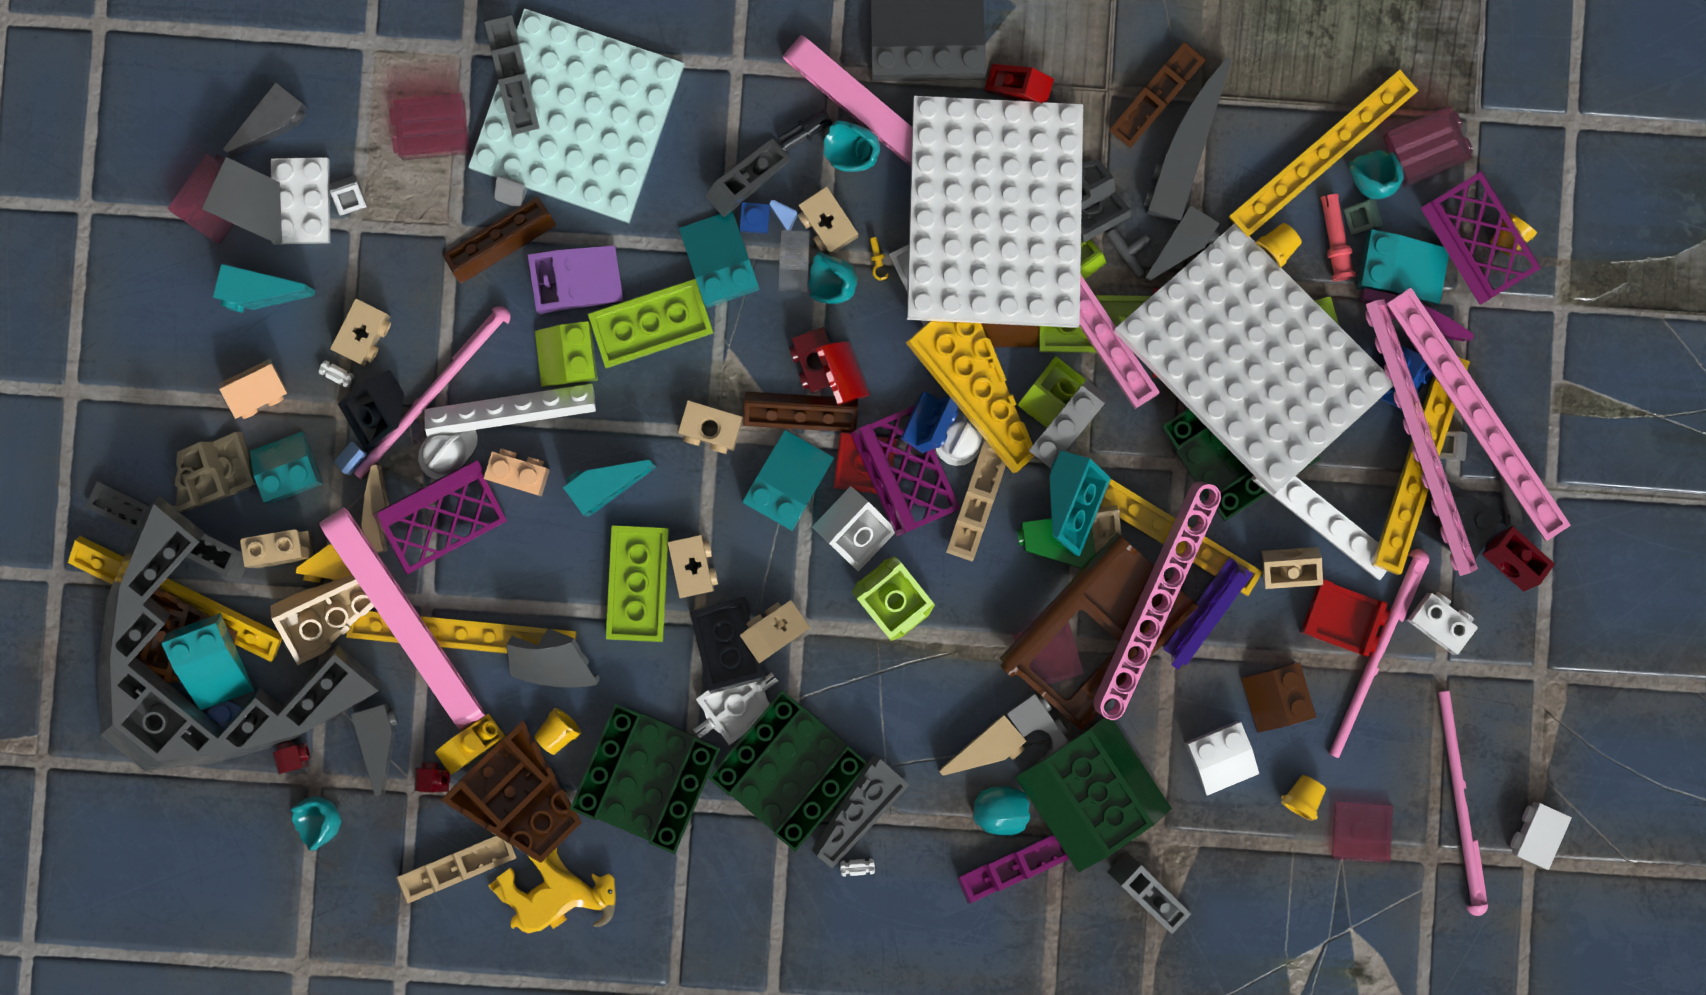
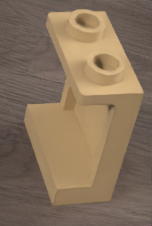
[240,529,314,568]

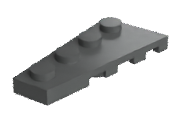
[812,753,910,868]

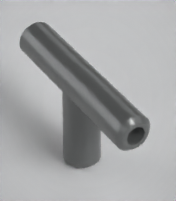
[1106,228,1152,279]

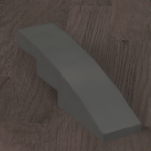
[484,14,540,135]

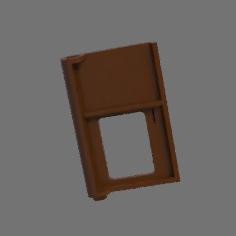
[1000,532,1198,731]

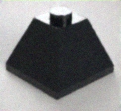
[338,370,404,452]

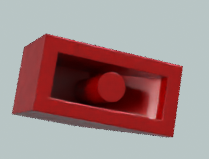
[984,64,1054,104]

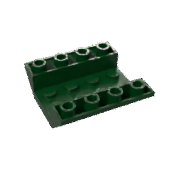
[1162,409,1321,521]
[708,690,868,852]
[570,703,721,855]
[1015,716,1172,872]

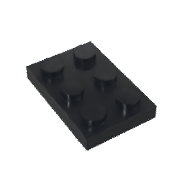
[1416,480,1503,559]
[690,597,766,694]

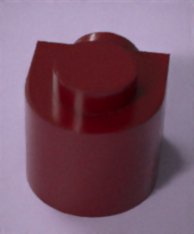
[272,741,311,775]
[414,762,451,793]

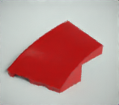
[816,341,871,406]

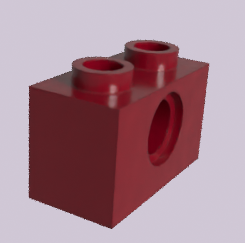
[789,327,831,394]
[1482,526,1555,592]

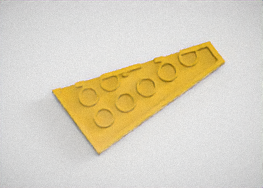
[905,321,1035,473]

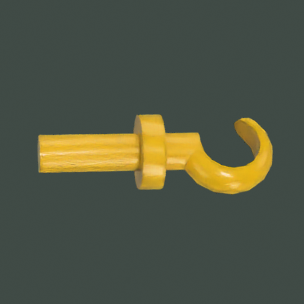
[870,237,889,281]

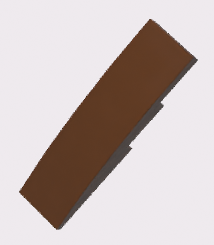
[1109,41,1207,148]

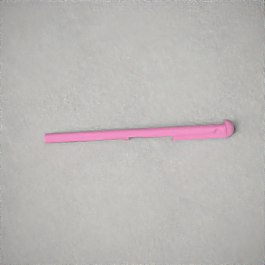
[353,306,511,480]
[1329,549,1429,758]
[1438,691,1488,916]

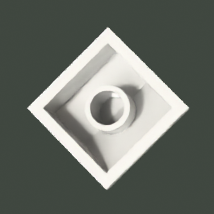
[812,486,895,572]
[1185,721,1259,795]

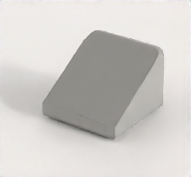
[330,175,367,216]
[494,176,527,208]
[1439,430,1467,461]

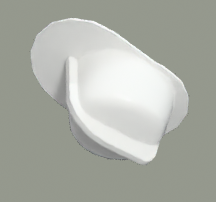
[936,407,985,466]
[418,430,478,479]

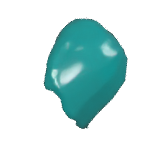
[823,120,881,172]
[1349,150,1404,200]
[808,251,858,304]
[972,786,1030,836]
[291,796,342,851]

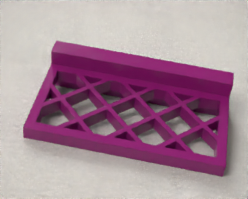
[1420,171,1542,305]
[850,406,961,537]
[372,460,507,575]

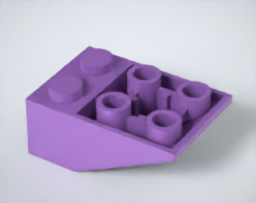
[528,245,624,314]

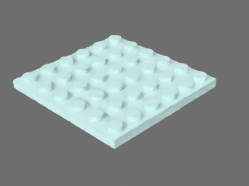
[469,8,685,223]

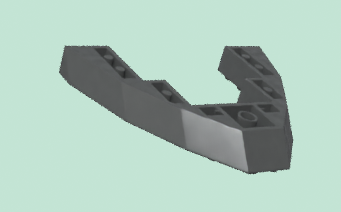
[97,496,381,771]

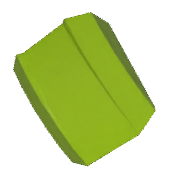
[852,556,935,641]

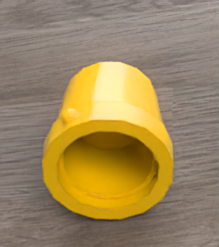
[1490,212,1537,257]
[1255,223,1302,268]
[534,707,581,755]
[1281,775,1326,821]

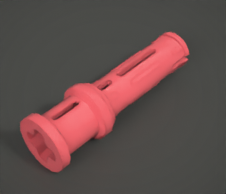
[1320,194,1357,282]

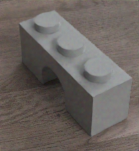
[1029,380,1109,468]
[1006,694,1068,761]

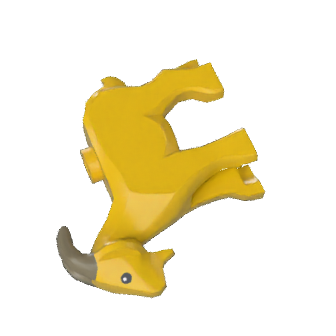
[488,848,616,933]

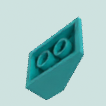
[679,211,760,308]
[1356,230,1449,305]
[213,264,316,313]
[742,430,834,532]
[1050,450,1111,556]
[563,459,656,517]
[162,613,254,710]

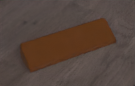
[442,196,556,283]
[743,392,858,432]

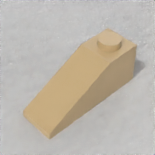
[939,714,1026,776]

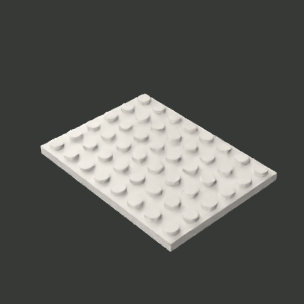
[907,96,1083,328]
[1114,223,1394,495]

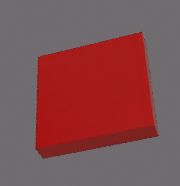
[834,432,897,494]

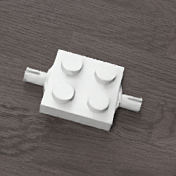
[693,672,778,745]

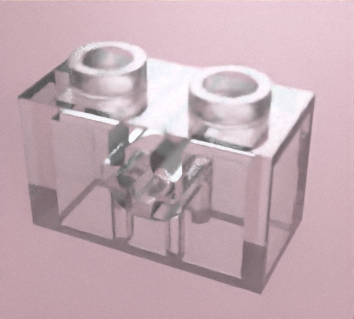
[779,230,810,292]

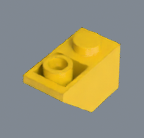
[296,544,352,583]
[435,714,505,775]

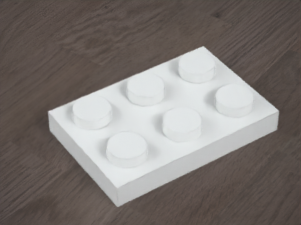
[271,158,330,244]

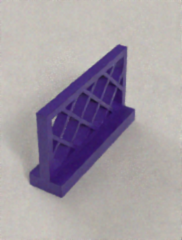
[1163,556,1253,670]

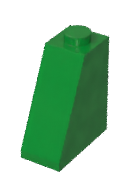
[1017,519,1096,569]

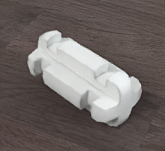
[318,360,354,387]
[840,858,875,876]

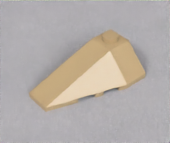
[271,575,374,665]

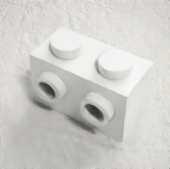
[1407,592,1478,655]
[1510,802,1572,870]

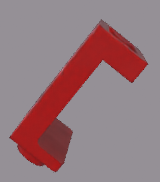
[1300,579,1389,656]

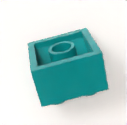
[250,431,323,504]

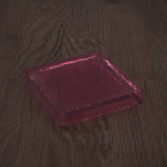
[1013,621,1084,690]
[1332,802,1393,863]

